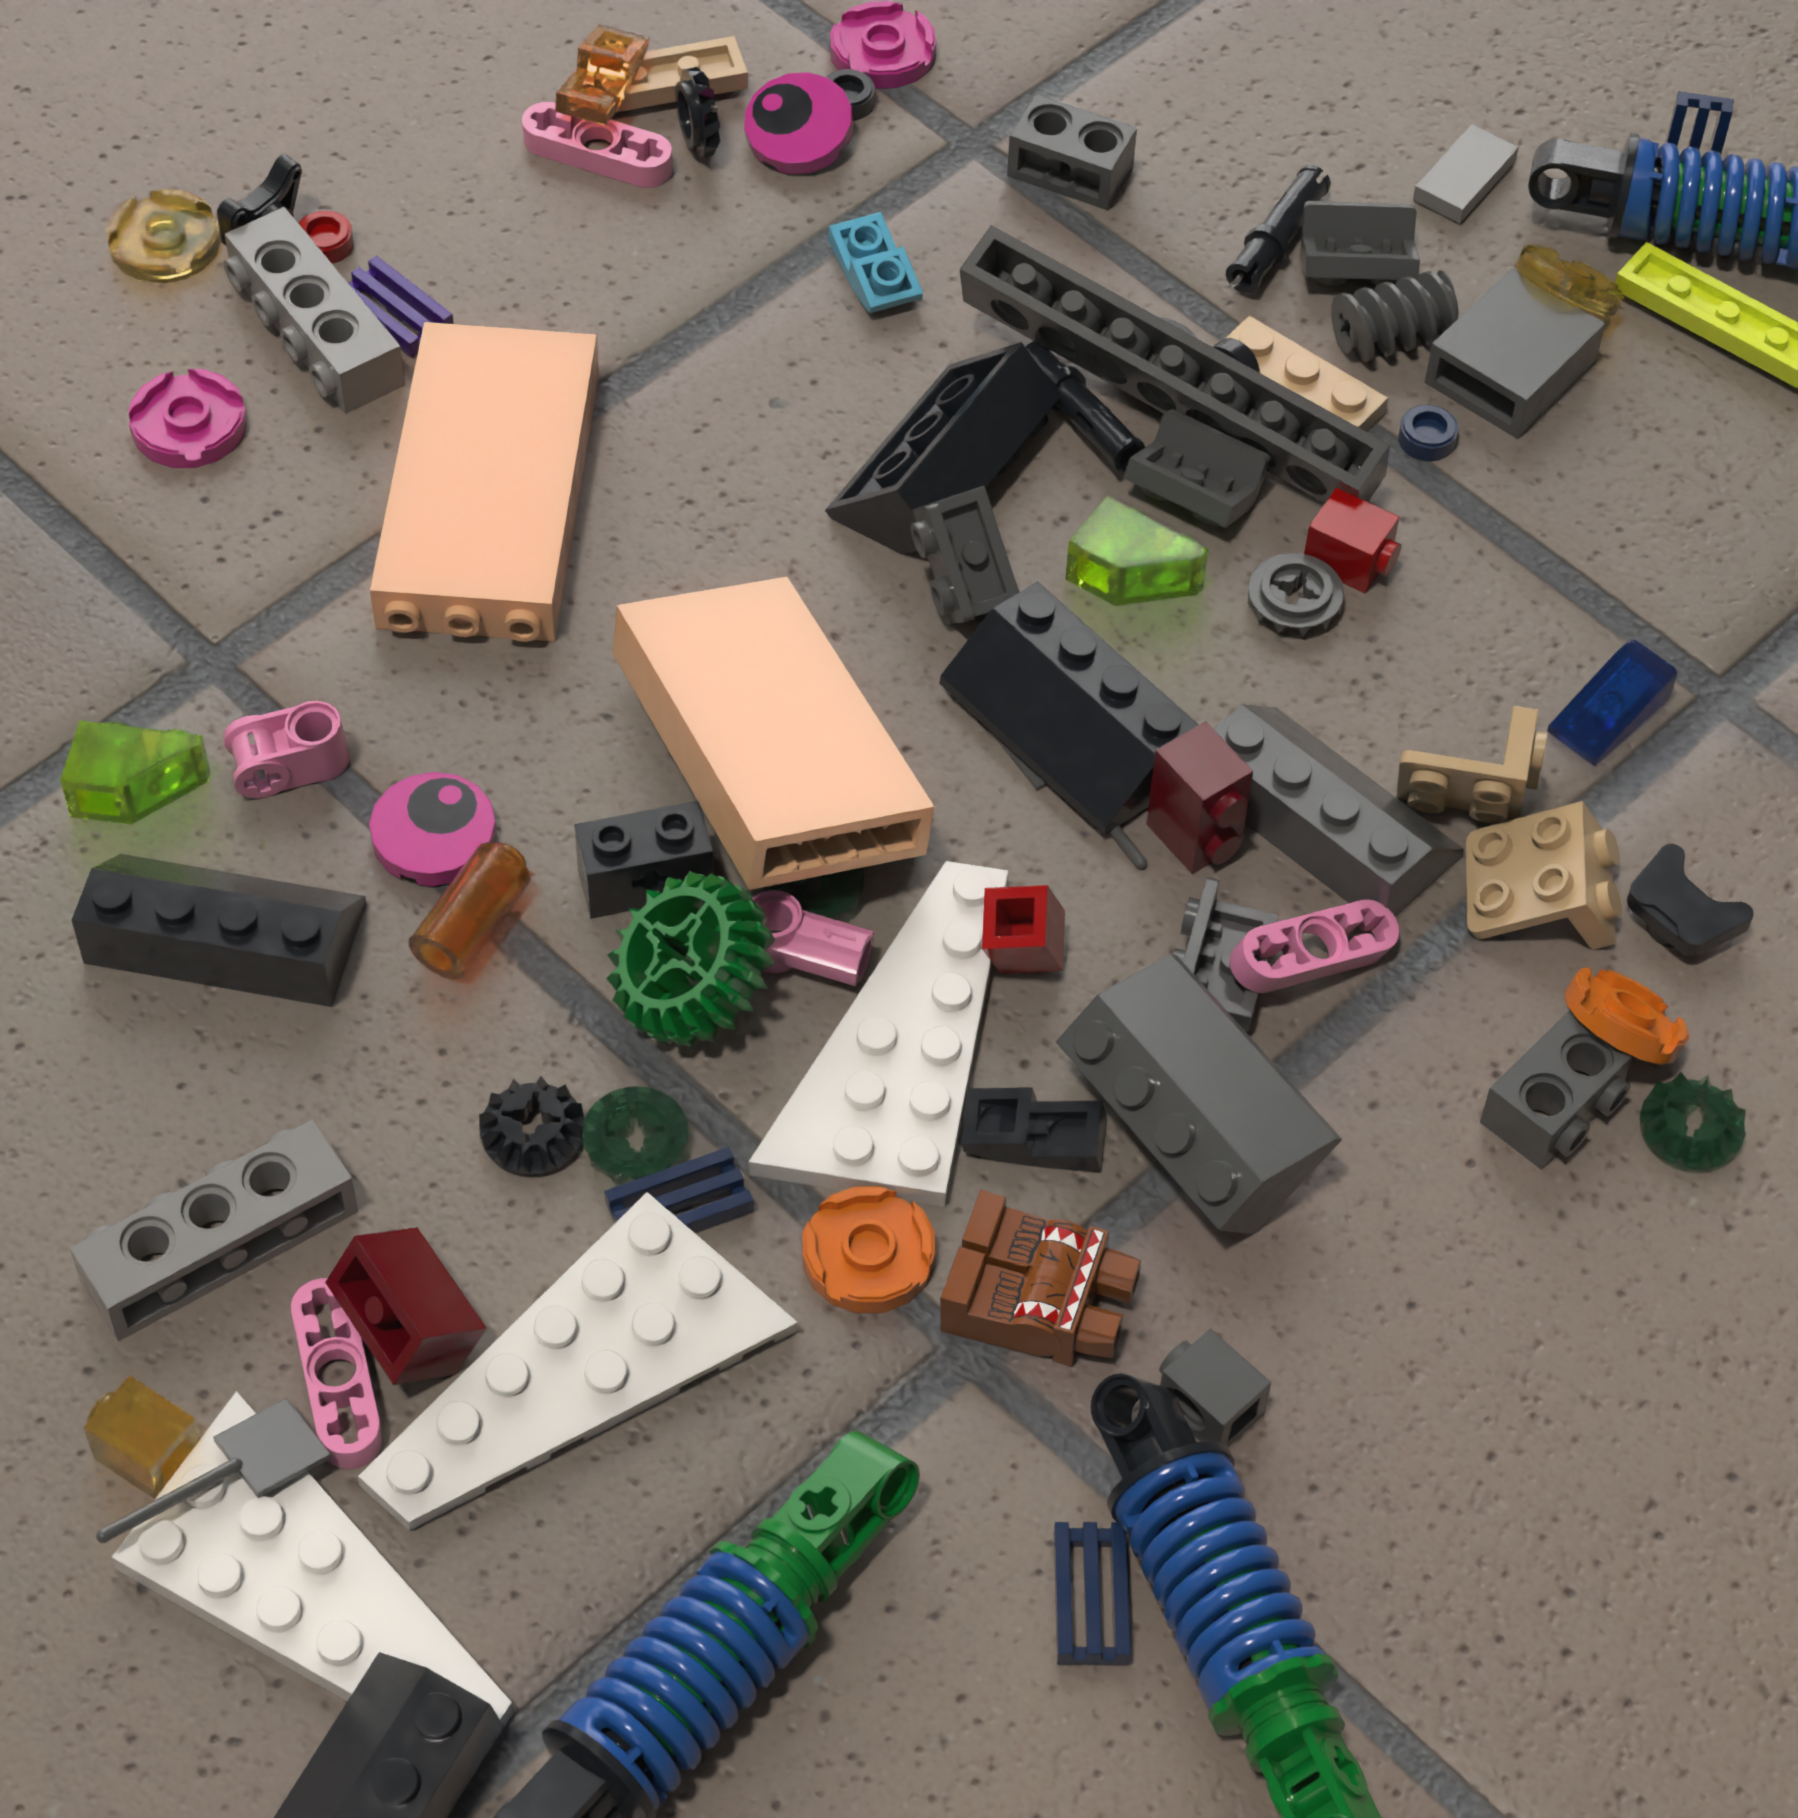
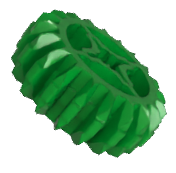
[606,871,776,1048]

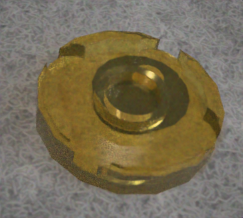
[106,189,221,284]
[1514,244,1624,316]

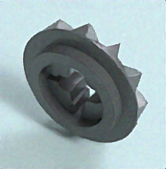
[1247,553,1344,636]

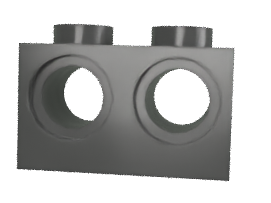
[1007,94,1137,210]
[1480,1010,1633,1170]

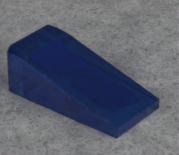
[1547,639,1677,766]

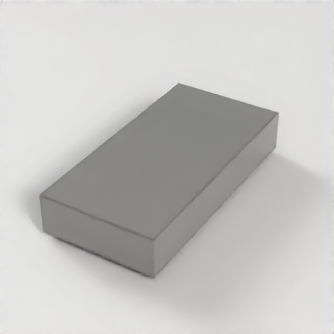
[1413,124,1519,224]

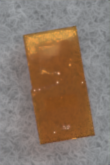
[555,24,649,125]

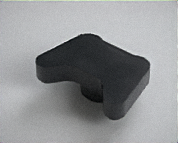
[216,154,302,246]
[1627,844,1754,957]

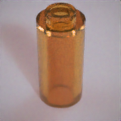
[409,842,531,979]

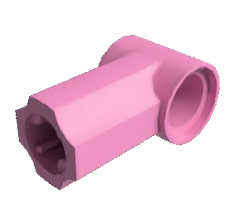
[752,890,874,986]

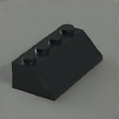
[825,342,1061,555]
[939,581,1199,835]
[71,854,367,1007]
[274,1652,503,1818]

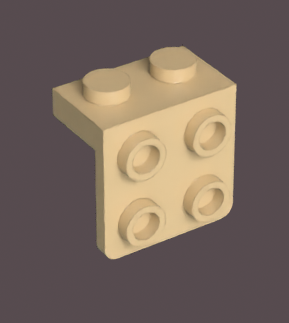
[1396,706,1547,823]
[1466,801,1622,950]

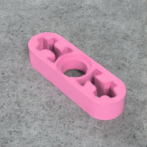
[522,102,673,188]
[1230,900,1399,993]
[291,1278,383,1469]

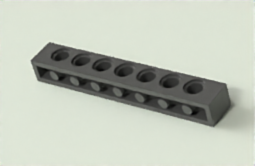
[960,225,1390,503]

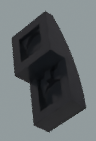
[961,1087,1107,1171]

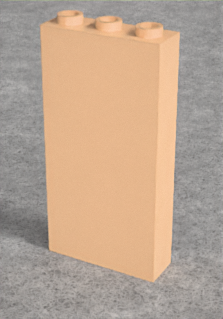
[370,322,599,642]
[612,577,934,890]

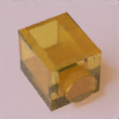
[83,1375,201,1499]

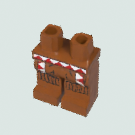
[940,1189,1141,1367]

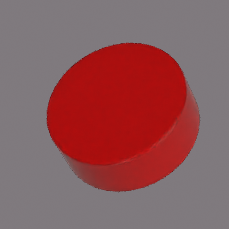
[298,210,354,264]

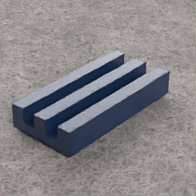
[1665,91,1734,154]
[604,1147,754,1233]
[1053,1522,1131,1665]

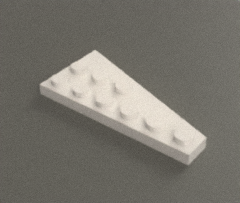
[748,861,1008,1207]
[358,1192,798,1531]
[111,1391,514,1753]

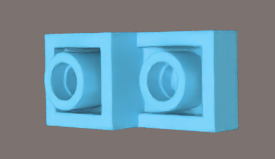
[827,212,923,313]

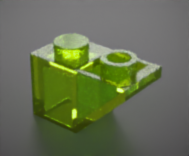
[1065,496,1209,606]
[60,720,210,825]

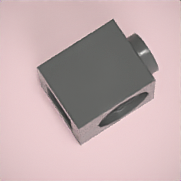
[1159,1328,1271,1447]

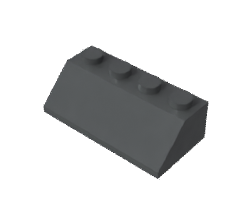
[1213,704,1464,916]
[1056,954,1342,1234]

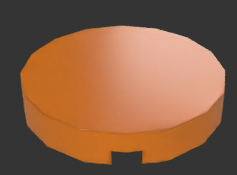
[1564,967,1690,1064]
[802,1186,935,1313]

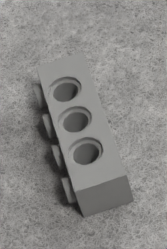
[223,207,405,414]
[70,1119,358,1342]

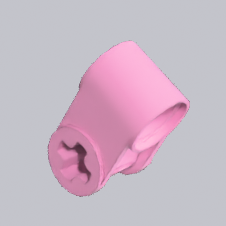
[223,701,349,799]

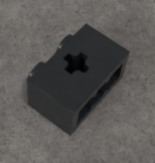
[574,801,714,919]

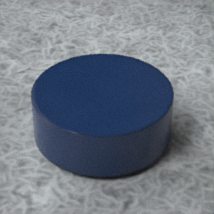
[1398,405,1459,462]

